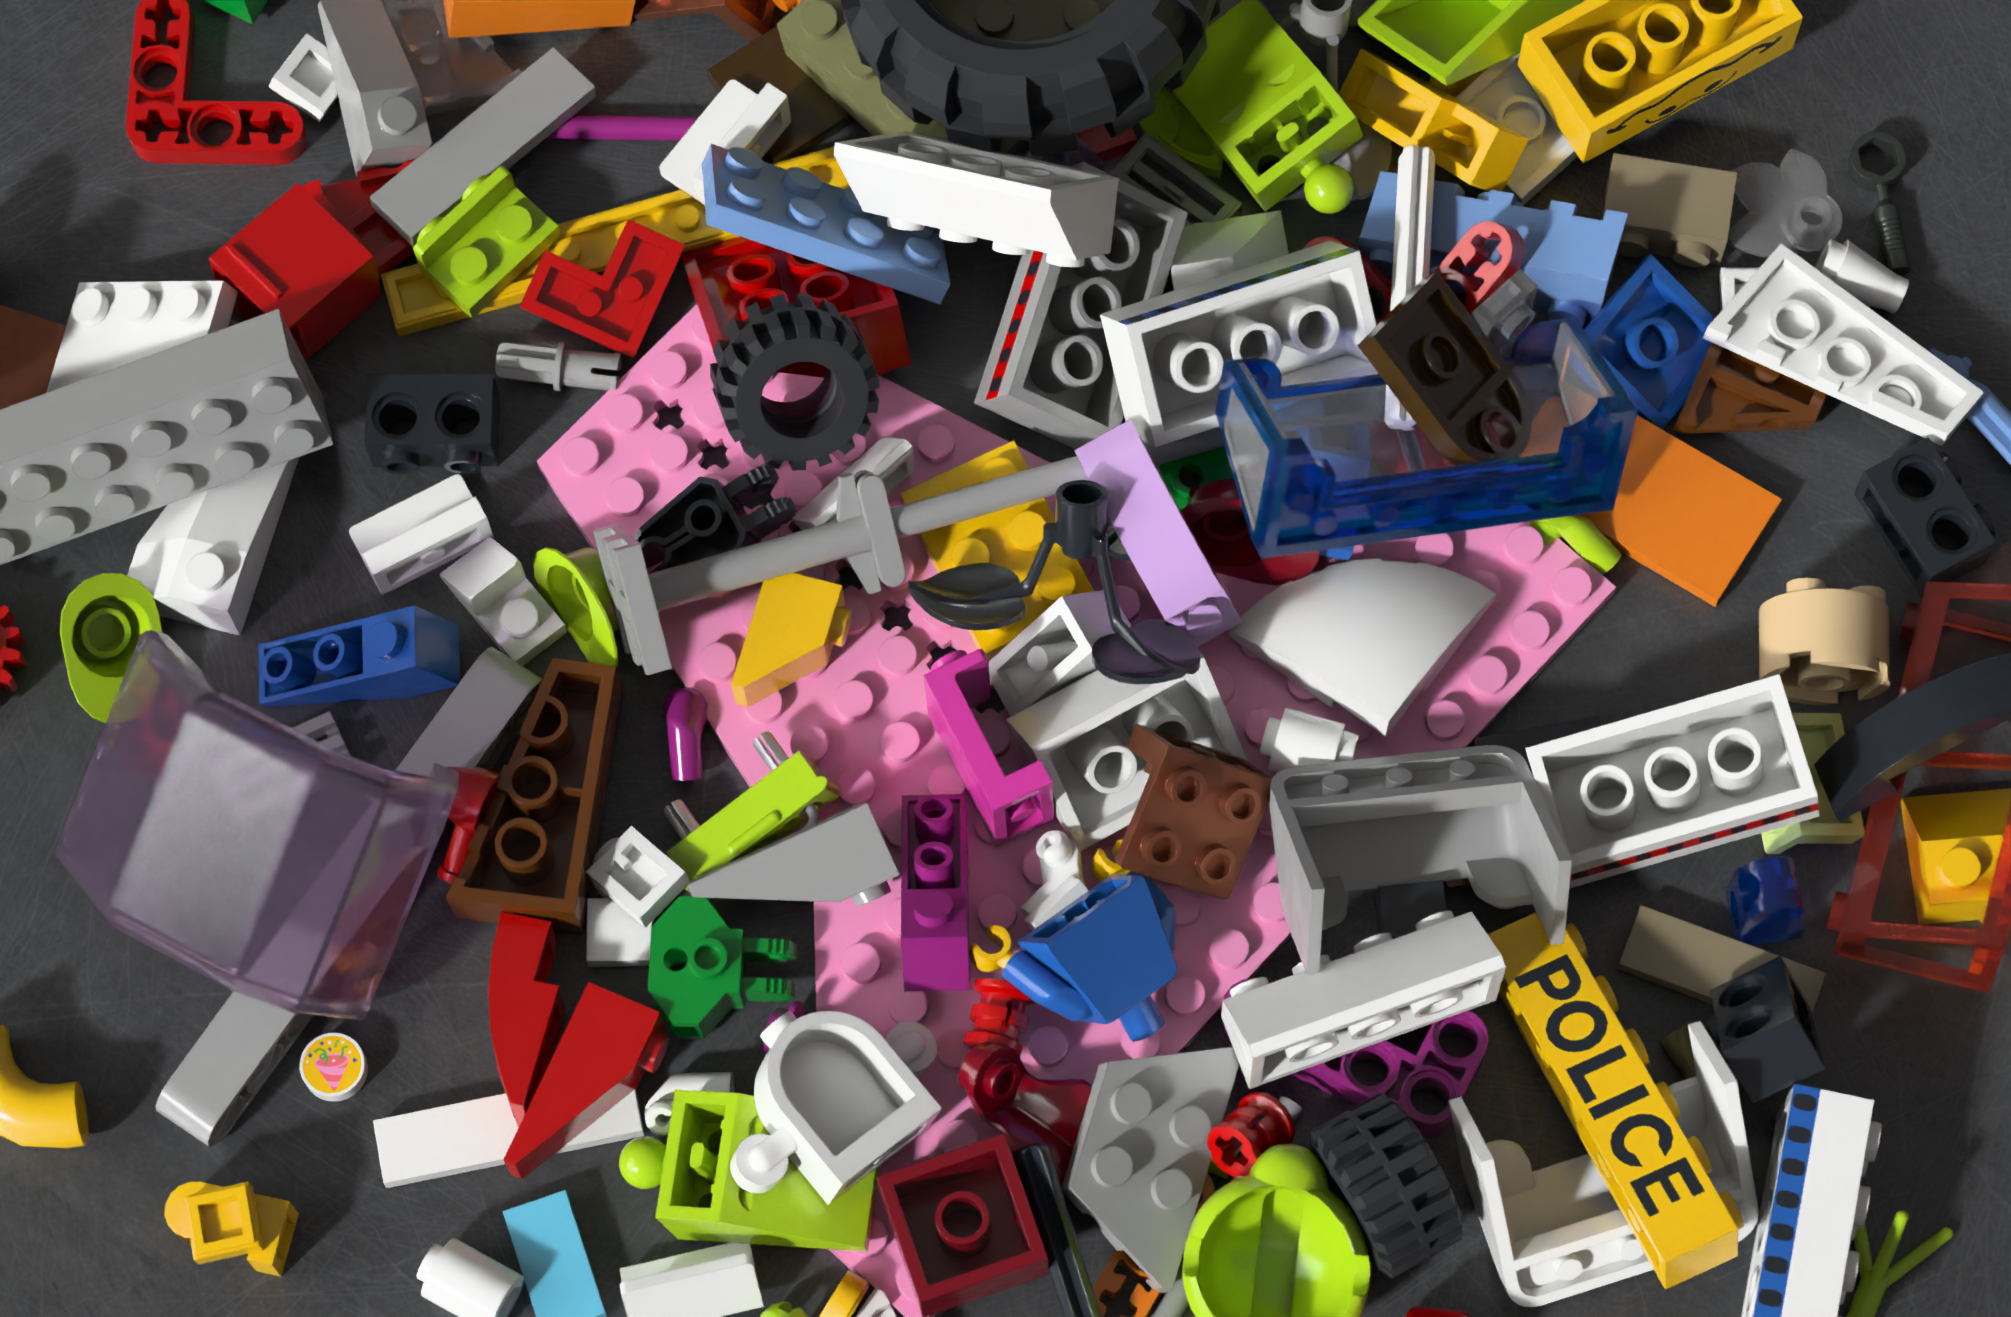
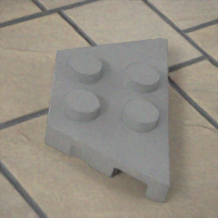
[1061,1047,1239,1293]

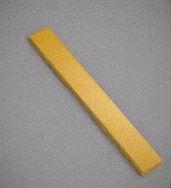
[381,146,850,337]

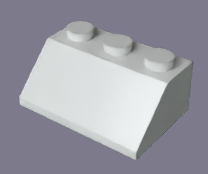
[1006,652,1247,851]

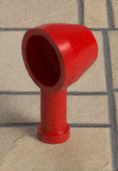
[432,766,501,884]

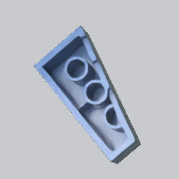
[1358,171,1628,328]

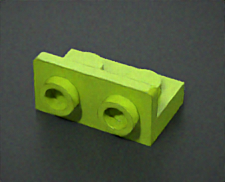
[413,165,561,319]

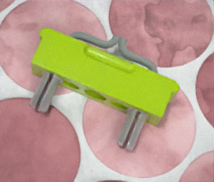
[664,731,841,892]

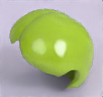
[1182,1144,1370,1317]

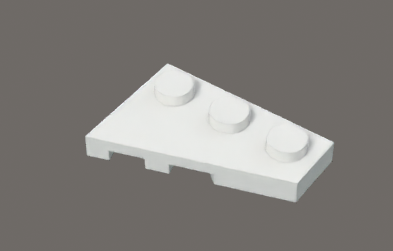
[46,281,238,393]

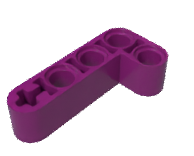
[1221,978,1489,1139]

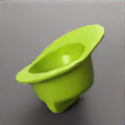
[533,547,618,667]
[60,573,169,726]

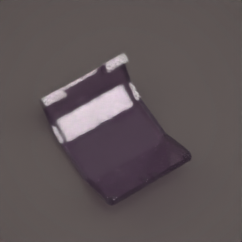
[56,630,459,1021]

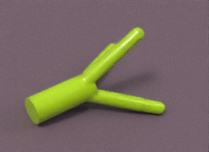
[1845,1210,1953,1317]

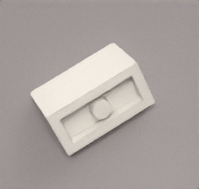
[659,80,791,205]
[349,474,494,595]
[619,1243,764,1317]

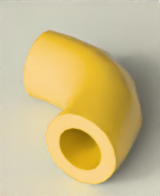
[0,1025,89,1148]

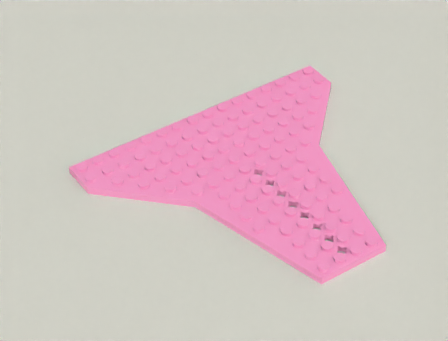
[537,304,1616,1317]

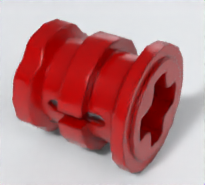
[963,978,1036,1057]
[1207,1092,1295,1177]

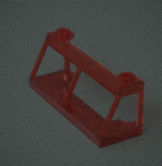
[1826,582,2011,993]

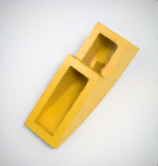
[1338,48,1529,192]

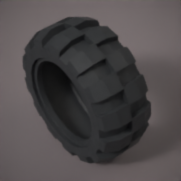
[840,0,1221,157]

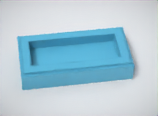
[503,1190,607,1317]

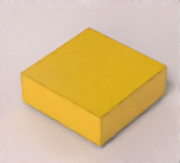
[183,1181,264,1265]

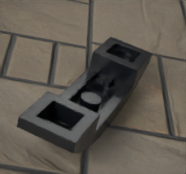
[1814,652,2011,821]

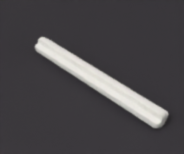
[1384,144,1435,431]

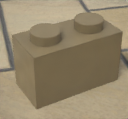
[1601,153,1737,267]

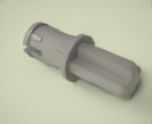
[495,341,622,392]

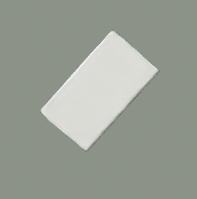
[793,437,915,530]

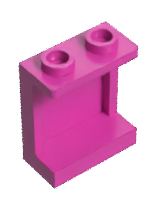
[924,649,1054,847]

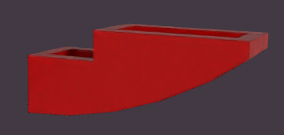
[488,911,566,1127]

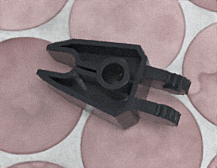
[633,464,798,574]

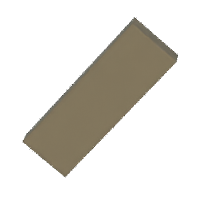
[1617,905,1826,1013]

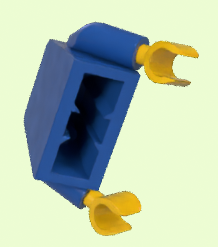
[969,839,1177,1042]

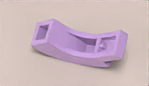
[1074,419,1242,647]

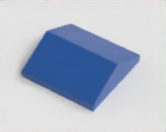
[1571,254,1715,430]

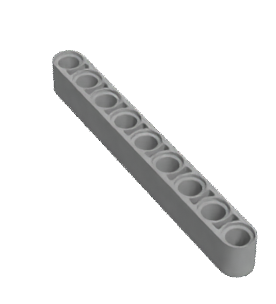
[155,647,543,1147]

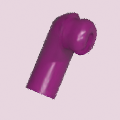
[663,687,708,781]

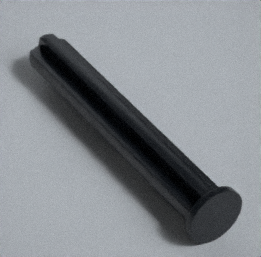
[1013,1142,1102,1317]

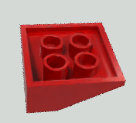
[681,236,912,378]

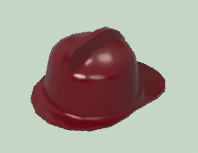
[1180,478,1320,585]

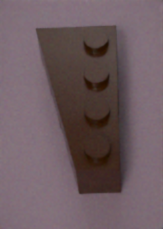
[446,658,623,934]

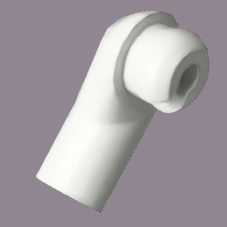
[1020,830,1084,918]
[644,1072,735,1136]

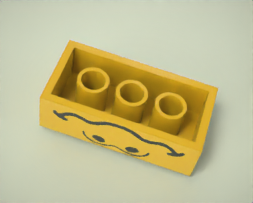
[1517,0,1803,163]

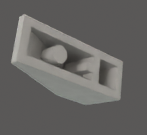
[317,0,432,177]
[686,801,900,907]

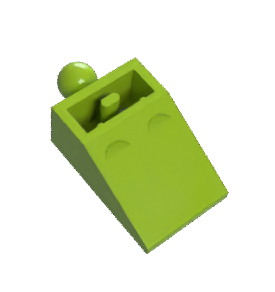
[1169,0,1363,214]
[1357,0,1583,86]
[619,1089,880,1252]

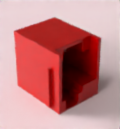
[209,183,382,362]

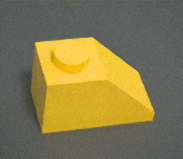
[731,573,853,707]

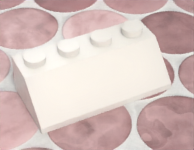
[834,131,1119,267]
[1221,911,1506,1089]

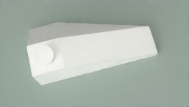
[127,457,299,636]

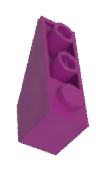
[901,794,970,992]

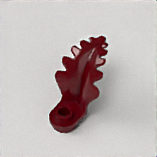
[959,1042,1092,1188]

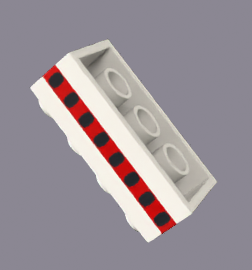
[1525,674,1820,888]

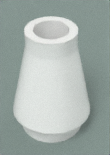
[1815,240,1909,314]

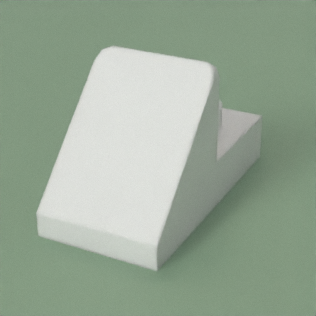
[439,536,567,666]

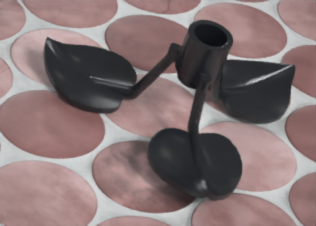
[908,480,1200,684]

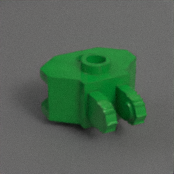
[648,896,797,1040]

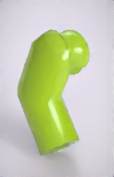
[1529,505,1621,574]

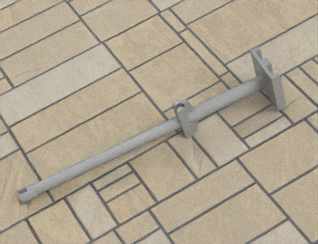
[593,391,1334,675]

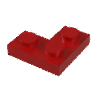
[519,219,685,360]

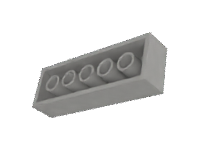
[0,309,334,565]

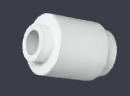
[1259,708,1359,772]

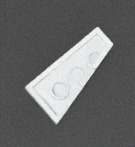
[1703,243,1984,446]

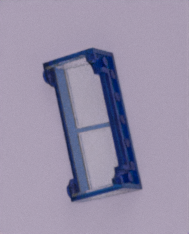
[1215,317,1638,558]

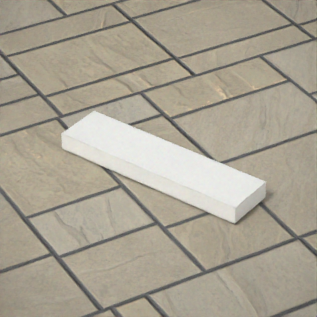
[373,1089,644,1188]

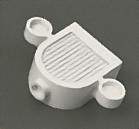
[730,1011,942,1205]

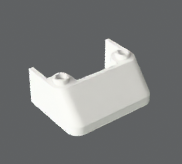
[1448,1021,1759,1307]

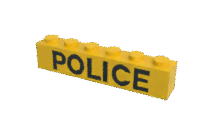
[1487,913,1744,1290]

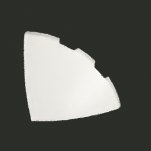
[1228,558,1496,737]

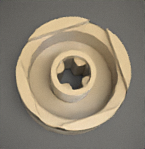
[1759,578,1890,705]

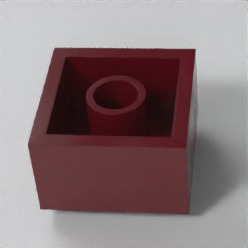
[877,1133,1049,1317]

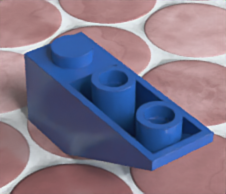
[258,605,460,707]

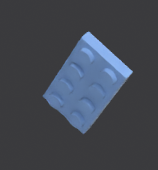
[702,143,950,304]

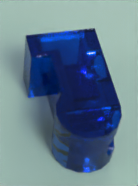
[1726,856,1804,945]

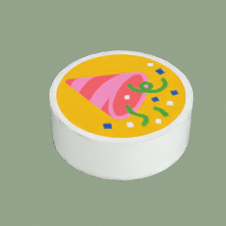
[300,1033,368,1102]

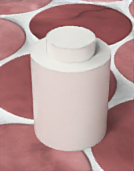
[417,1238,524,1317]

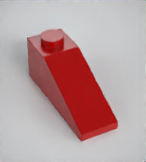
[503,982,669,1180]

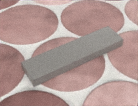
[370,47,596,247]

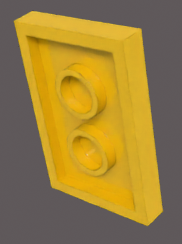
[900,440,1094,661]

